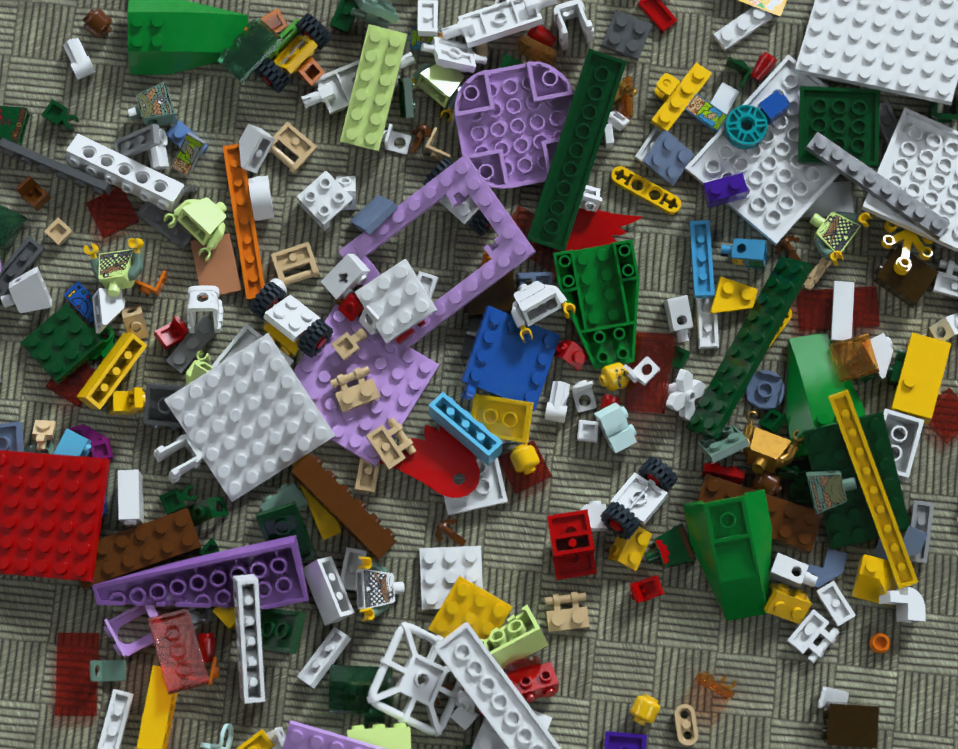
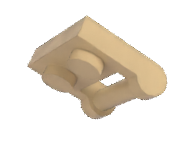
[268,122,317,174]
[271,242,320,288]

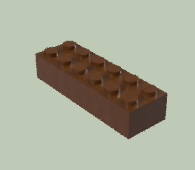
[290,454,397,561]
[696,474,823,555]
[80,508,202,591]

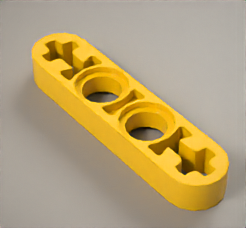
[611,166,681,215]

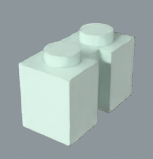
[594,402,637,453]

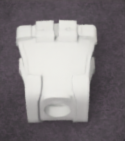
[554,0,594,50]
[187,286,223,333]
[154,434,203,484]

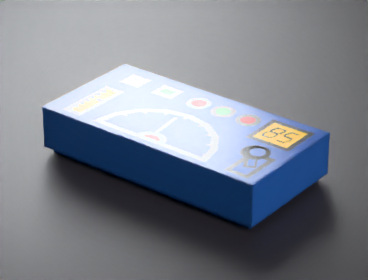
[63,281,95,324]

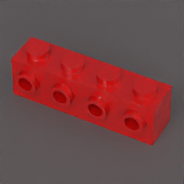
[476,662,559,715]

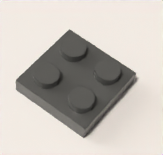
[601,10,653,61]

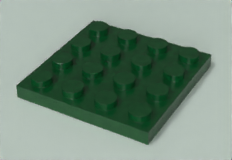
[797,86,880,168]

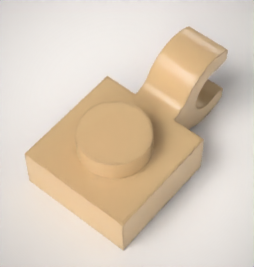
[331,328,368,361]
[32,420,56,451]

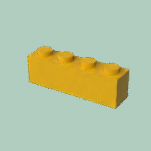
[76,333,147,410]

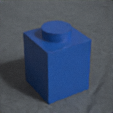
[757,90,789,125]

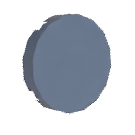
[745,370,785,411]

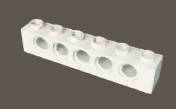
[66,134,184,213]
[233,574,265,704]

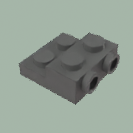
[143,383,184,430]

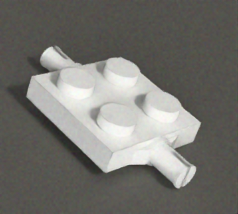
[421,37,487,73]

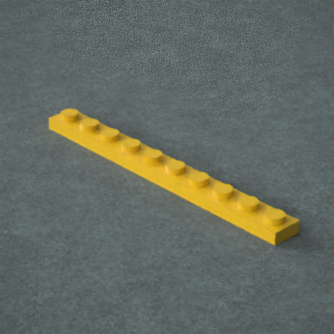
[828,389,918,589]

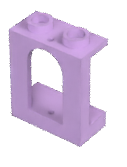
[104,605,169,659]

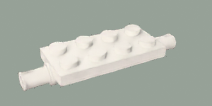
[441,0,558,48]
[301,52,415,115]

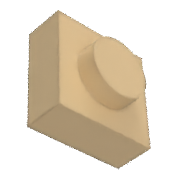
[44,218,73,247]

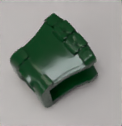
[927,84,958,123]

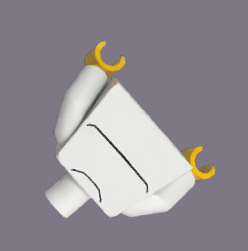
[511,281,575,343]

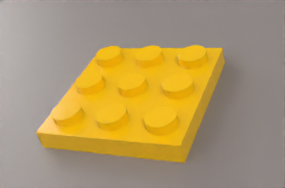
[428,575,513,640]

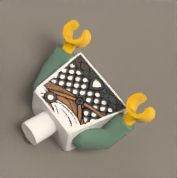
[356,557,405,622]

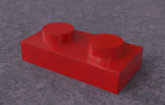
[701,462,745,485]

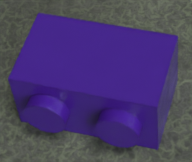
[702,173,748,208]

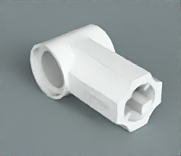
[63,38,96,80]
[148,128,169,170]
[544,381,570,423]

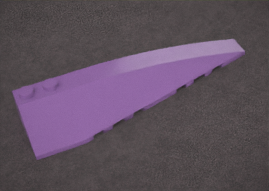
[92,535,309,609]

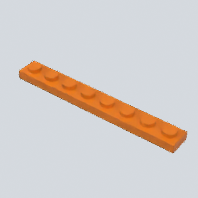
[223,144,265,301]

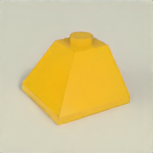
[851,554,897,607]

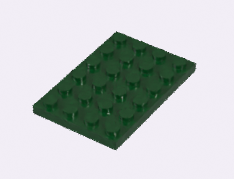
[802,411,910,549]

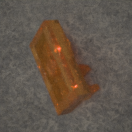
[693,671,736,701]

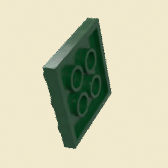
[20,303,104,385]

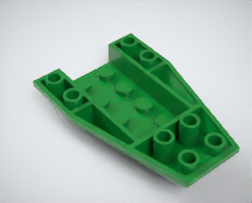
[553,239,640,369]
[683,489,772,621]

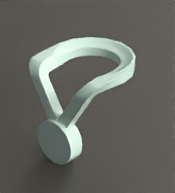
[199,723,234,749]

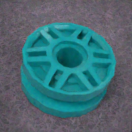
[724,104,768,150]

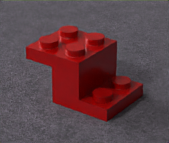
[547,509,597,581]

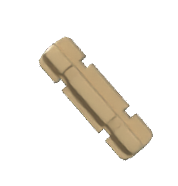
[802,257,832,292]

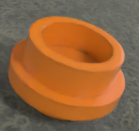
[869,633,890,654]

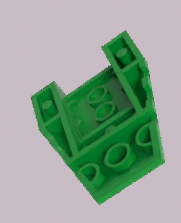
[128,0,248,75]
[785,333,865,459]

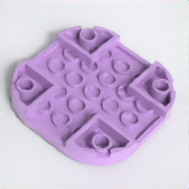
[454,62,573,189]

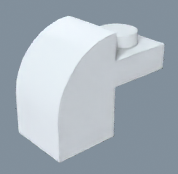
[248,176,274,221]
[879,587,926,623]

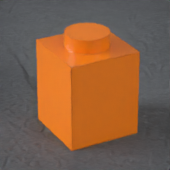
[295,57,325,86]

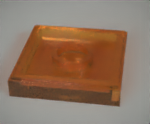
[518,35,557,68]
[829,333,879,383]

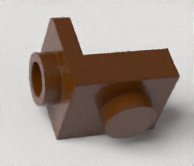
[16,176,51,211]

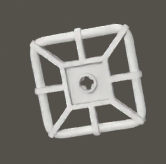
[367,622,463,737]

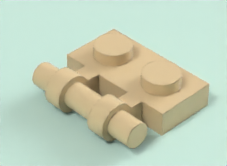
[330,366,380,413]
[365,417,416,470]
[544,591,590,632]

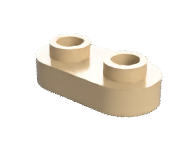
[674,704,698,746]

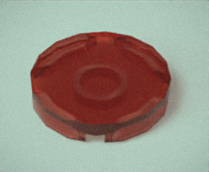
[502,656,542,675]

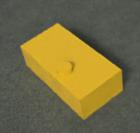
[890,332,952,425]
[137,665,182,749]

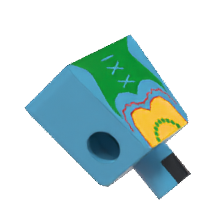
[721,238,768,270]

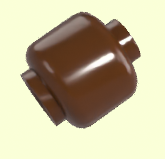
[82,9,112,38]
[751,470,782,496]

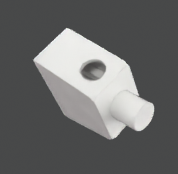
[1,267,52,313]
[663,295,693,343]
[770,553,818,589]

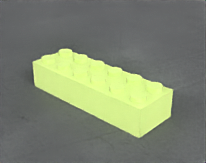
[340,24,408,152]

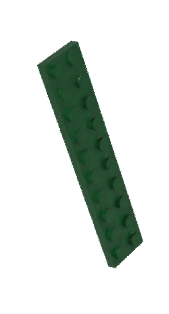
[527,49,627,252]
[685,256,813,440]

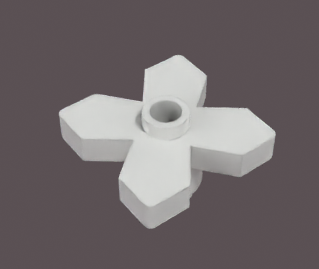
[665,369,706,421]

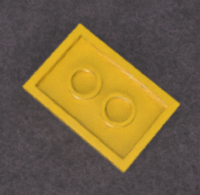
[471,394,534,443]

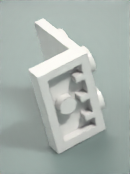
[297,171,353,231]

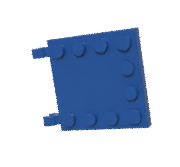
[461,306,560,411]

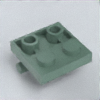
[350,0,399,29]
[697,425,750,463]

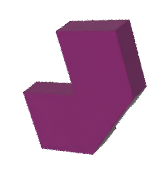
[64,424,114,460]

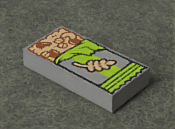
[171,132,206,177]

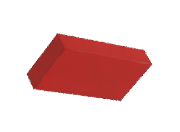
[637,0,678,34]

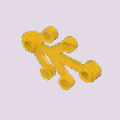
[881,221,933,275]

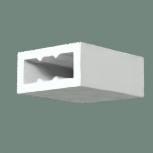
[118,470,144,529]

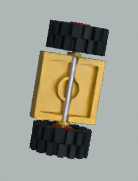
[254,13,332,93]

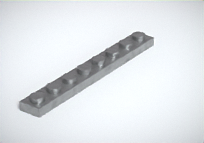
[805,132,950,240]

